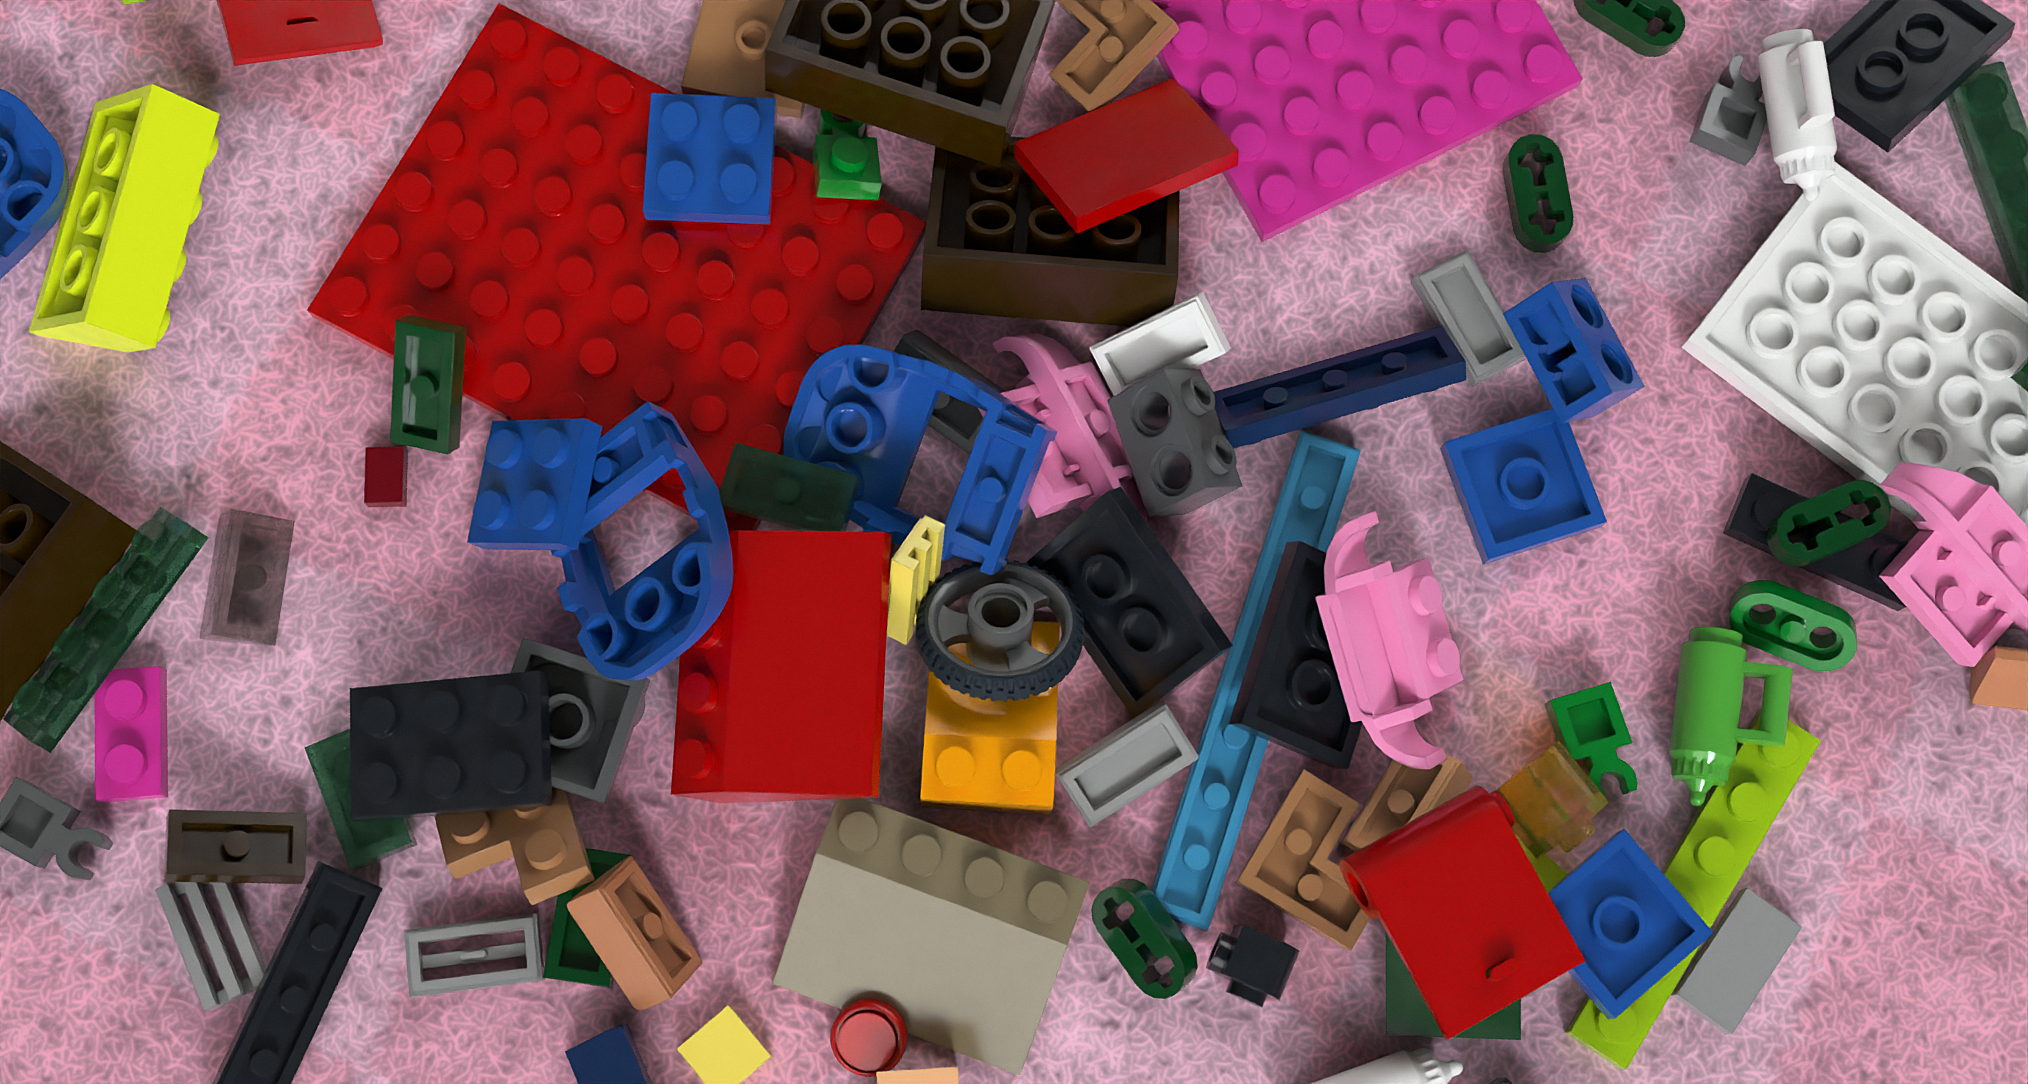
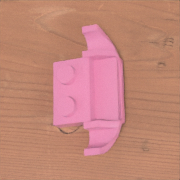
[978,333,1148,522]
[1879,462,2028,667]
[1315,510,1463,770]

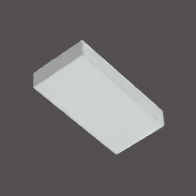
[1089,292,1231,396]

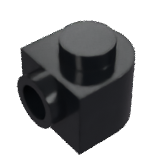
[1206,924,1300,1008]

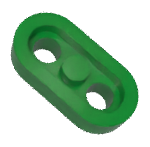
[1729,580,1857,671]

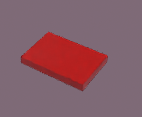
[1015,78,1239,234]

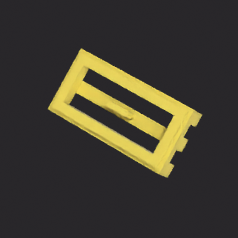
[887,515,945,645]

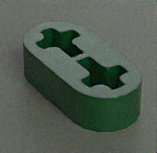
[1574,0,1685,57]
[1503,134,1574,253]
[1767,480,1891,567]
[1091,879,1198,999]

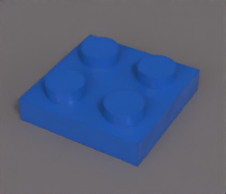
[643,93,777,225]
[1440,408,1607,565]
[467,418,602,551]
[1547,829,1713,1019]

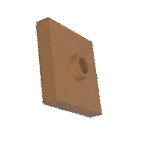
[681,0,805,119]

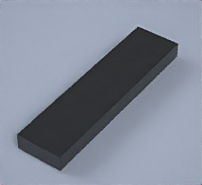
[212,861,383,1084]

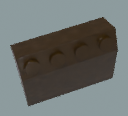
[765,0,1056,167]
[921,136,1180,327]
[0,441,139,721]

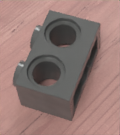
[1107,369,1243,517]

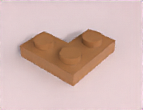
[1048,0,1180,112]
[1235,769,1370,952]
[434,787,595,905]

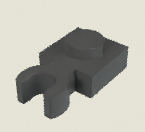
[1689,55,1767,166]
[0,777,113,880]

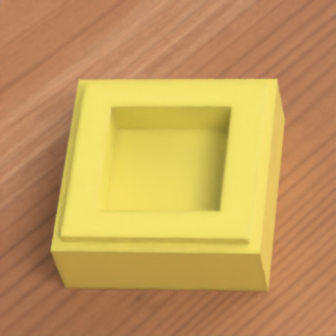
[677,1005,772,1084]

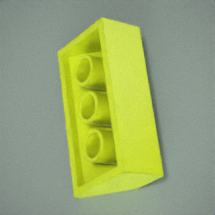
[29,84,220,352]

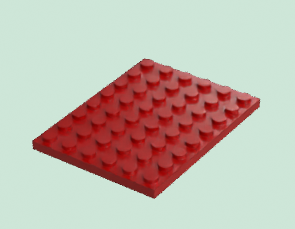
[307,3,927,531]

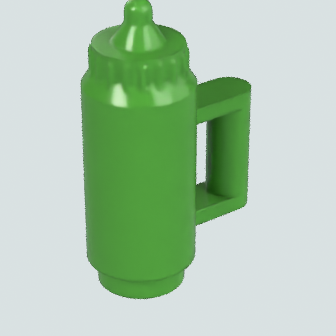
[1669,627,1793,806]

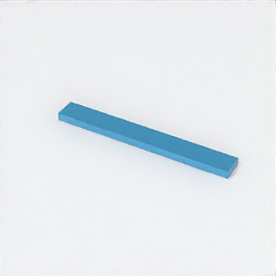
[1151,430,1361,932]

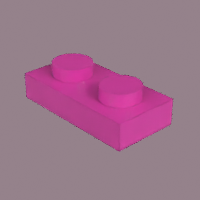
[94,666,168,803]

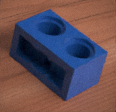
[1503,278,1645,423]

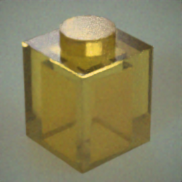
[1494,741,1609,859]

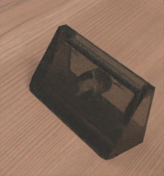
[199,509,295,646]

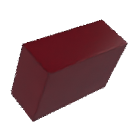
[364,447,408,507]

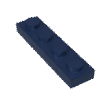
[1213,325,1466,449]

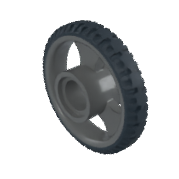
[916,560,1084,702]

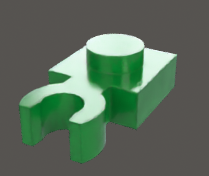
[812,109,882,200]
[1545,682,1638,804]

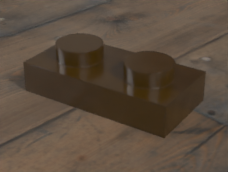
[164,809,307,884]

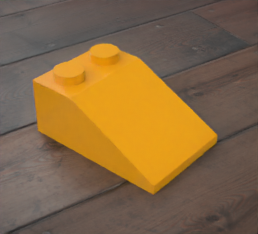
[921,621,1060,815]

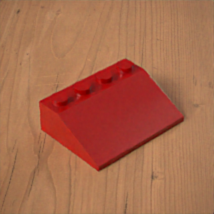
[671,530,892,803]

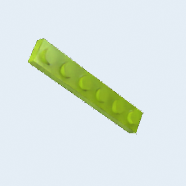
[1564,708,1821,1070]

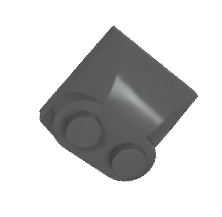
[511,638,650,804]

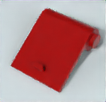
[216,0,383,66]
[1340,785,1586,1039]

